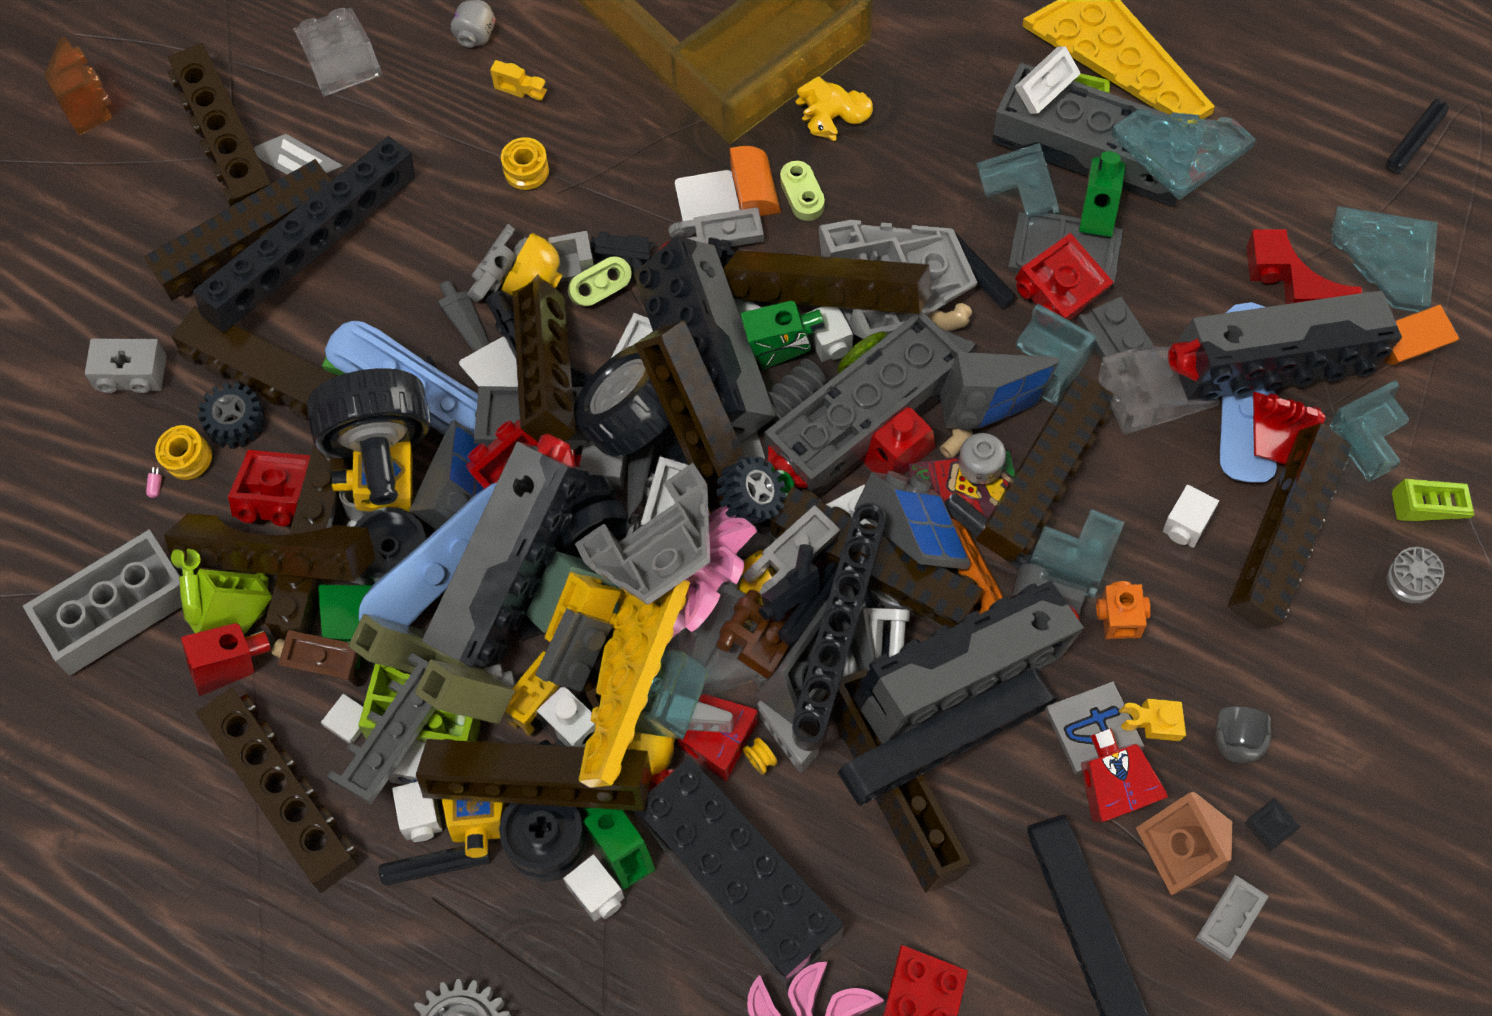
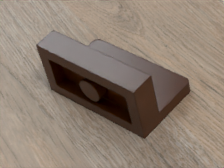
[278,630,359,687]

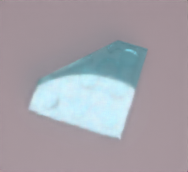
[1111,109,1256,200]
[1332,206,1438,312]

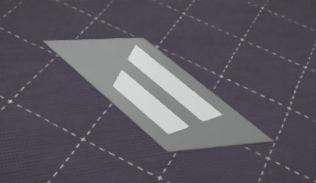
[253,134,343,174]

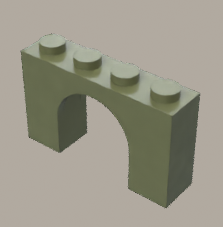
[348,614,515,724]

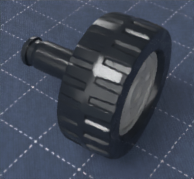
[574,345,689,465]
[307,368,431,505]

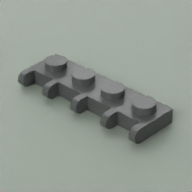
[326,653,436,805]

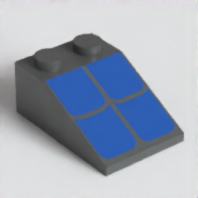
[940,352,1059,430]
[409,420,484,530]
[854,471,971,569]

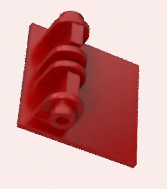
[1253,392,1325,465]
[883,945,968,1016]

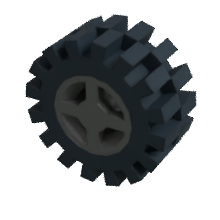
[198,382,266,449]
[717,456,786,526]

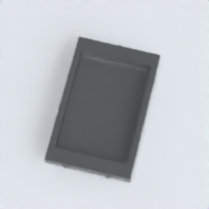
[1008,210,1123,288]
[474,386,587,449]

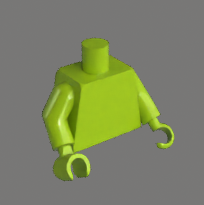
[171,549,272,635]

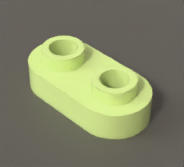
[780,161,825,221]
[568,257,631,307]

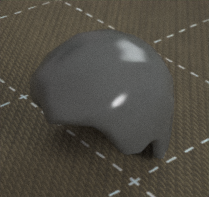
[1214,706,1271,764]

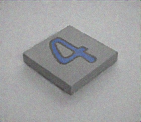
[1045,681,1145,776]

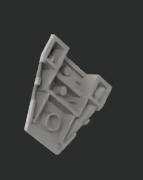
[819,220,977,340]
[575,463,710,605]

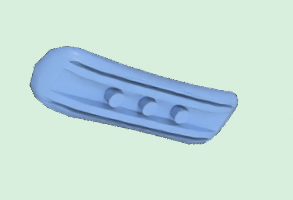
[1219,302,1277,483]
[325,321,478,435]
[359,483,497,626]

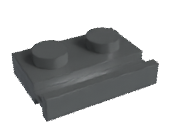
[1077,296,1156,375]
[535,608,612,691]

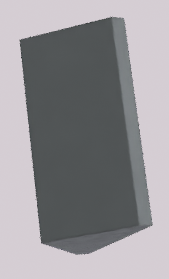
[755,600,843,729]

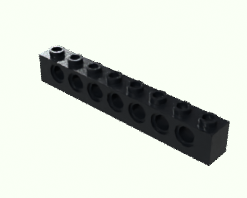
[193,136,415,333]

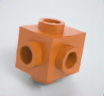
[1096,581,1150,639]

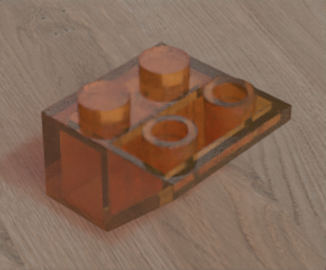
[44,37,112,135]

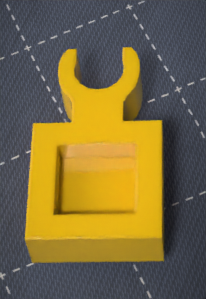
[490,60,547,100]
[1119,699,1186,741]

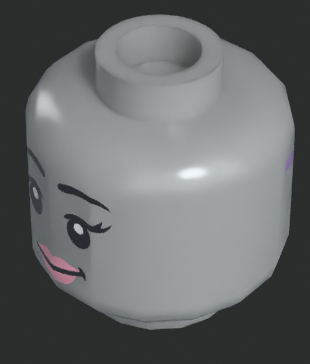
[450,0,496,48]
[959,433,1006,485]

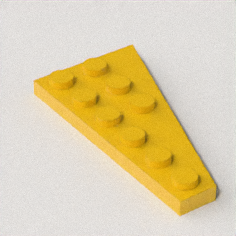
[1022,0,1215,124]
[579,579,690,788]

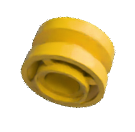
[501,137,549,190]
[155,425,212,480]

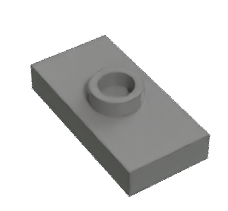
[1195,875,1269,962]

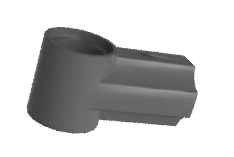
[1010,563,1087,616]

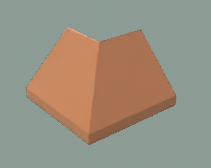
[1136,792,1232,896]

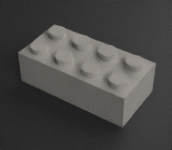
[22,529,182,676]

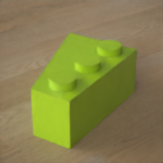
[358,663,481,742]

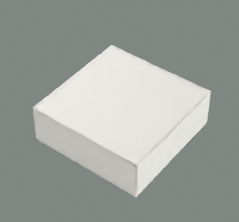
[321,694,363,743]

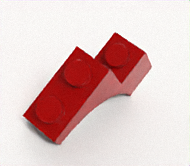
[1246,229,1362,304]

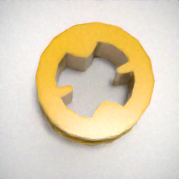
[743,737,778,775]

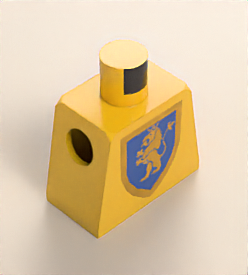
[332,441,413,514]
[442,799,510,858]

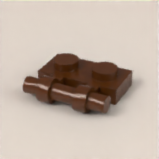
[716,589,792,679]

